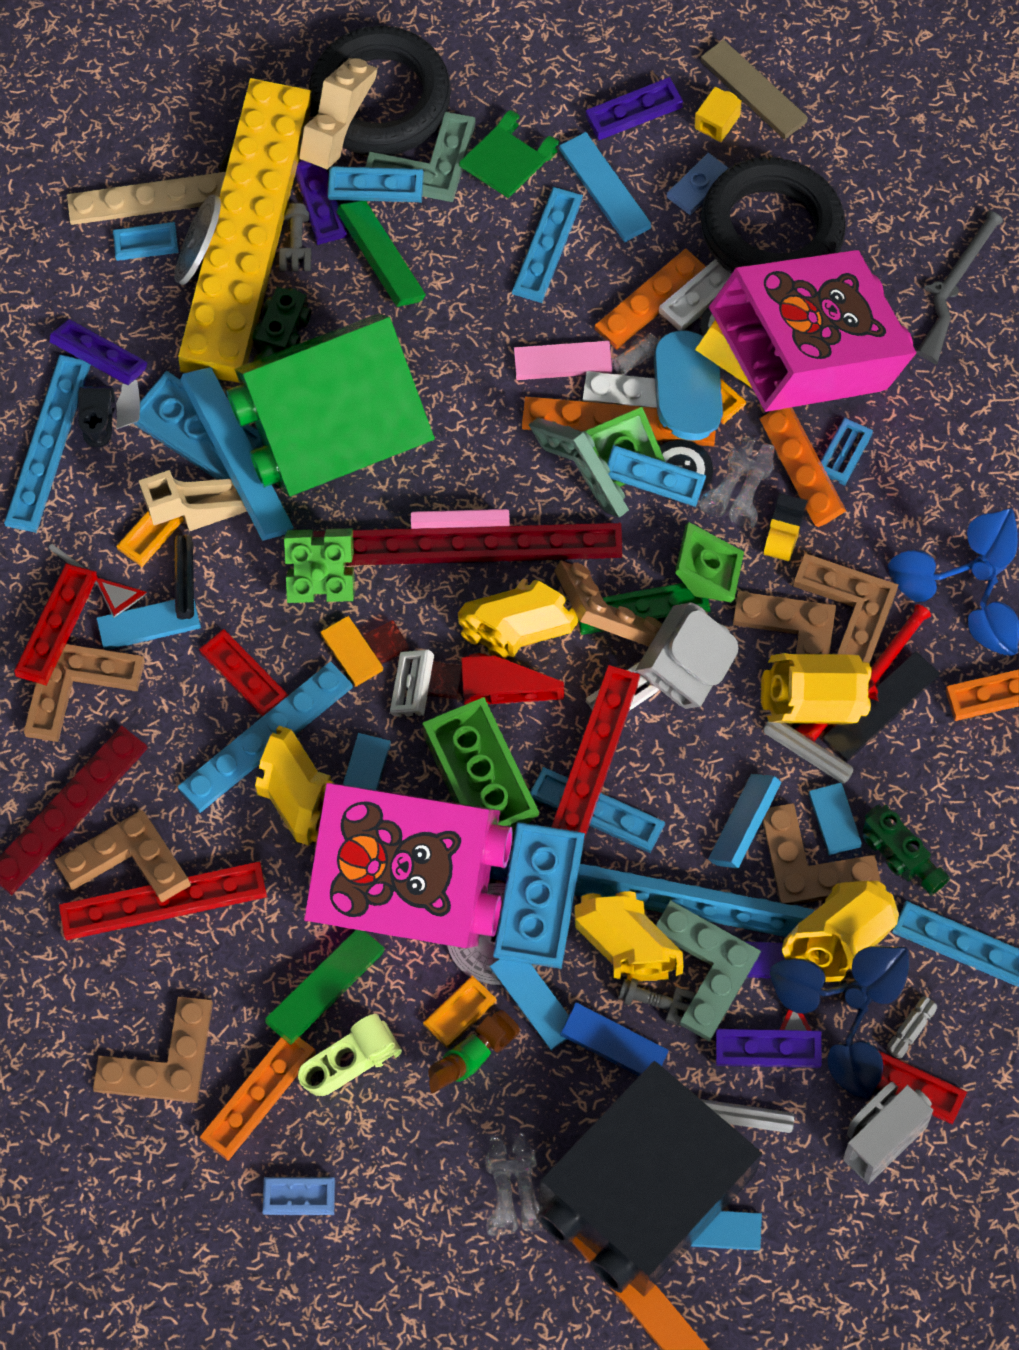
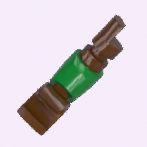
[428,1010,520,1093]

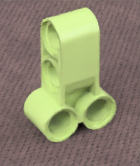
[298,1014,402,1096]

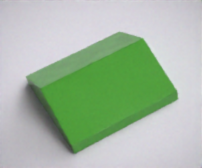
[585,407,665,487]
[675,522,744,603]

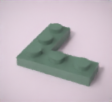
[365,112,476,202]
[529,417,629,518]
[656,900,761,1042]

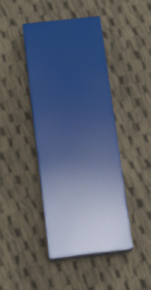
[560,1002,669,1076]

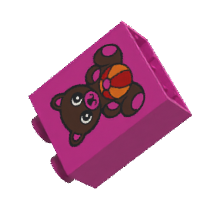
[709,250,916,412]
[304,783,512,948]

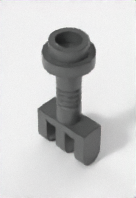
[279,203,312,271]
[618,978,696,1027]

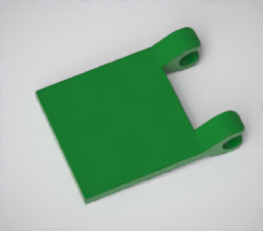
[459,110,559,198]

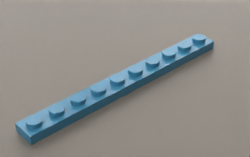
[489,850,815,937]

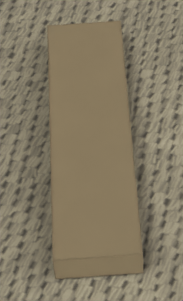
[701,39,808,140]

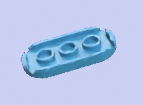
[654,331,723,440]

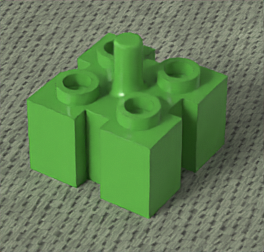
[284,528,355,603]

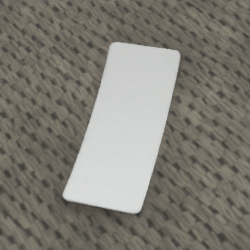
[116,380,140,429]

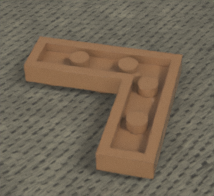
[793,553,899,664]
[554,560,662,647]
[733,591,836,654]
[24,644,145,742]
[762,803,881,905]
[54,809,191,903]
[93,997,213,1103]

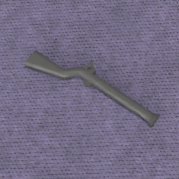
[916,211,1003,365]

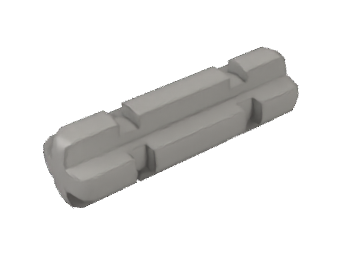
[886,996,937,1059]

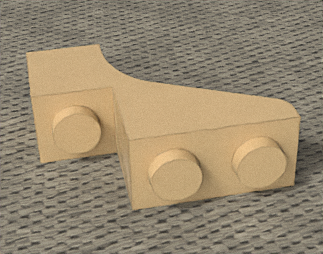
[299,58,378,169]
[139,470,247,532]

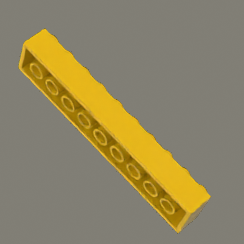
[178,78,312,383]

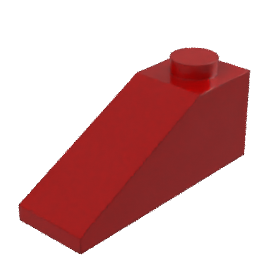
[461,653,564,705]

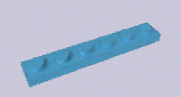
[177,661,353,813]

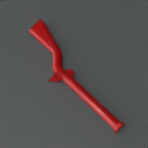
[795,604,931,742]

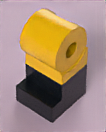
[764,493,808,561]

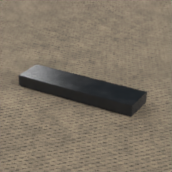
[822,651,940,763]

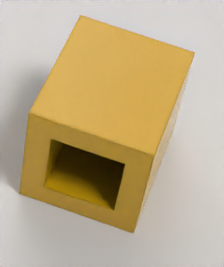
[695,87,742,142]

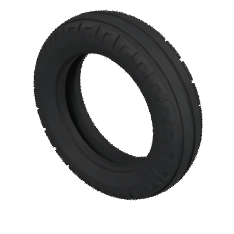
[309,26,451,156]
[701,157,846,274]

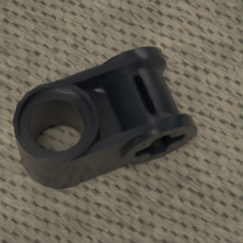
[78,386,115,448]

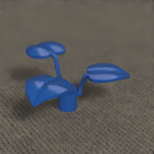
[887,508,1019,656]

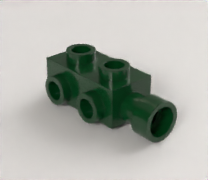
[253,287,312,362]
[863,804,950,896]

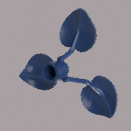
[770,946,909,1098]

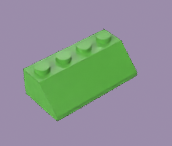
[422,697,539,836]

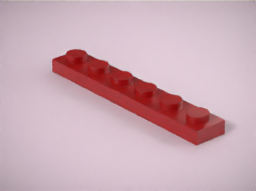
[551,665,640,840]
[59,861,267,941]

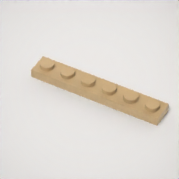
[67,172,226,225]

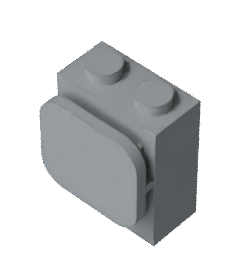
[635,603,738,709]
[843,1081,933,1185]

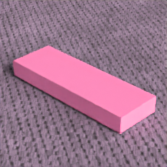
[514,341,612,380]
[411,509,510,529]

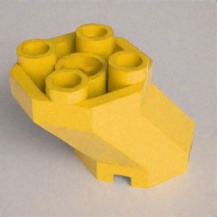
[458,579,578,659]
[761,653,872,725]
[255,726,335,845]
[782,881,899,982]
[574,891,683,982]

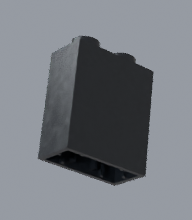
[536,1060,762,1296]

